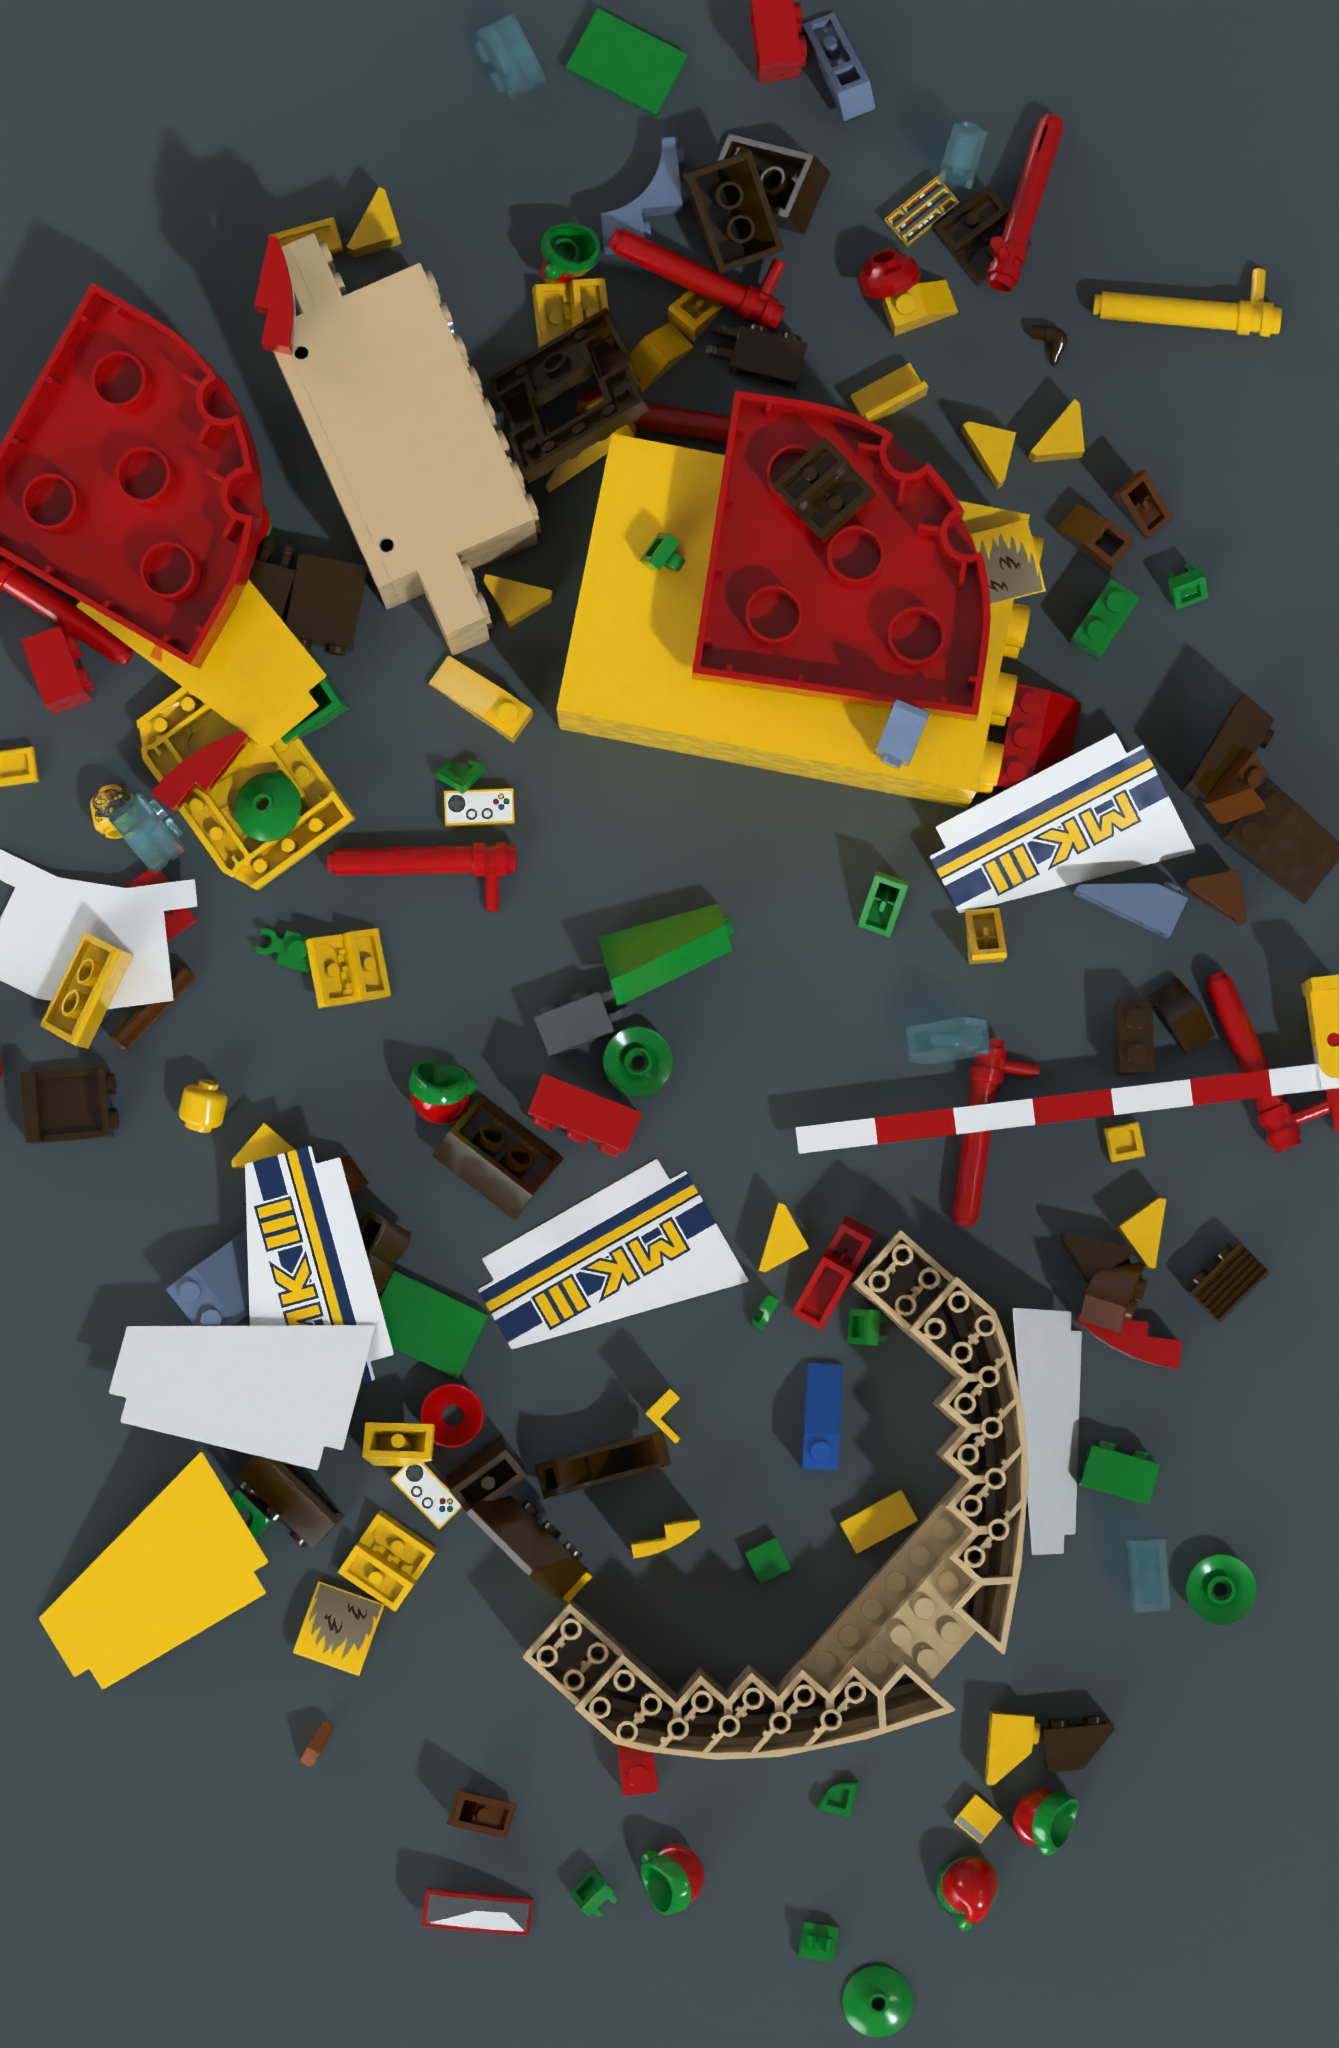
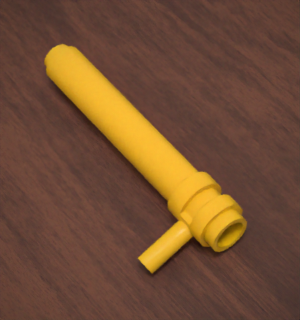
[1093,268,1282,337]

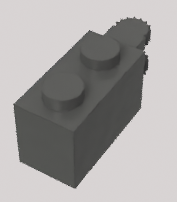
[534,989,637,1058]

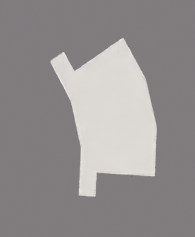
[0,849,198,1009]

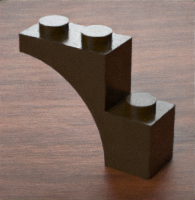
[535,1431,671,1499]

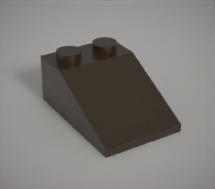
[717,134,831,235]
[1221,782,1339,904]

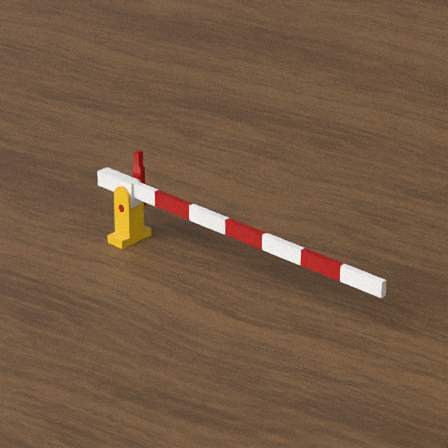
[795,974,1339,1154]

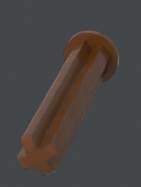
[109,965,196,1055]

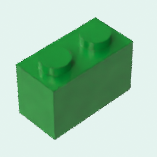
[1069,579,1140,661]
[1078,1440,1160,1505]

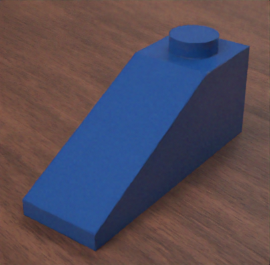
[801,1363,843,1471]

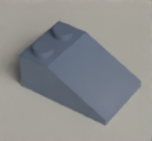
[166,1229,249,1326]

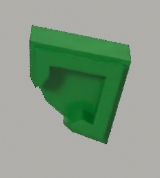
[436,760,485,794]
[751,1295,779,1331]
[816,1781,858,1817]

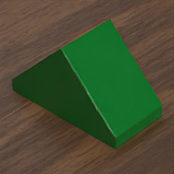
[857,871,909,937]

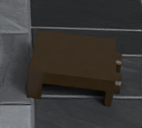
[286,554,370,656]
[20,1066,119,1144]

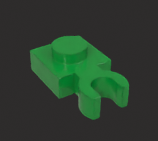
[255,928,312,974]

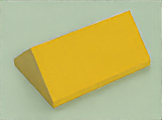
[40,932,133,1049]

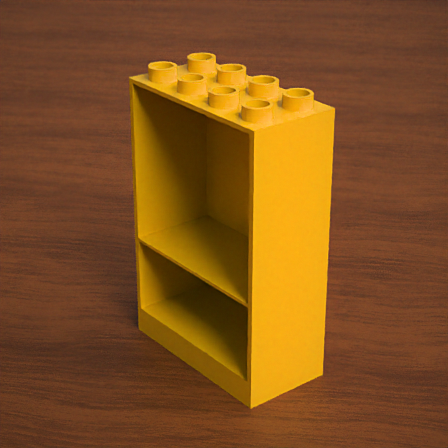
[556,433,1044,808]

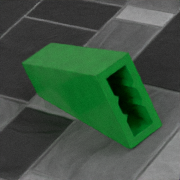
[598,903,735,1006]

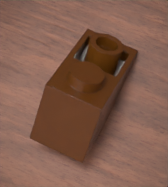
[1055,503,1134,574]
[1080,1262,1148,1333]

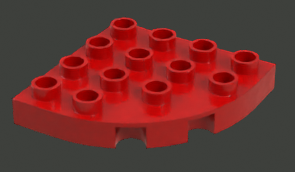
[0,283,263,669]
[692,390,991,721]

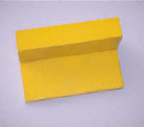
[849,363,929,423]
[645,1388,680,1444]

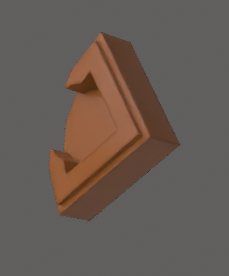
[300,1720,334,1767]

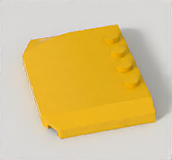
[136,687,356,890]

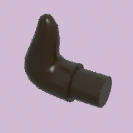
[1030,325,1068,367]

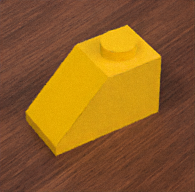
[882,280,958,336]
[362,1422,435,1467]
[984,1711,1040,1785]

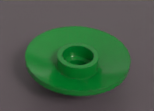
[234,773,302,842]
[603,1027,673,1097]
[1186,1554,1257,1625]
[842,1965,913,2037]

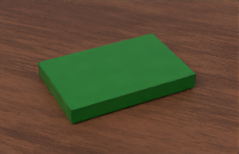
[565,8,689,118]
[380,1270,489,1379]

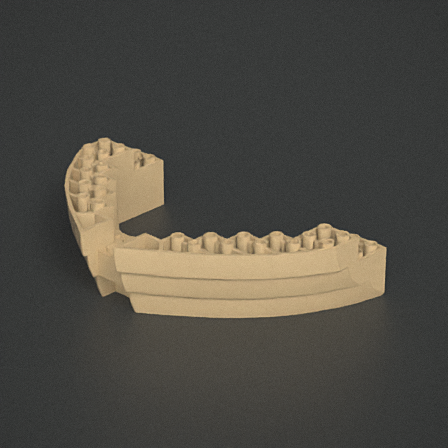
[522,1230,1029,1760]

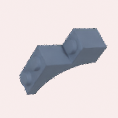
[600,137,689,255]

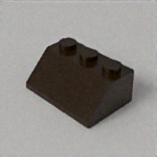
[681,150,785,274]
[1182,694,1275,805]
[432,1095,564,1220]
[237,1455,344,1549]
[466,1495,589,1601]

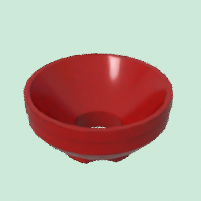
[858,248,921,298]
[420,1384,484,1448]

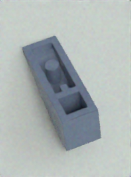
[802,12,876,121]
[875,699,930,769]
[1073,882,1188,939]

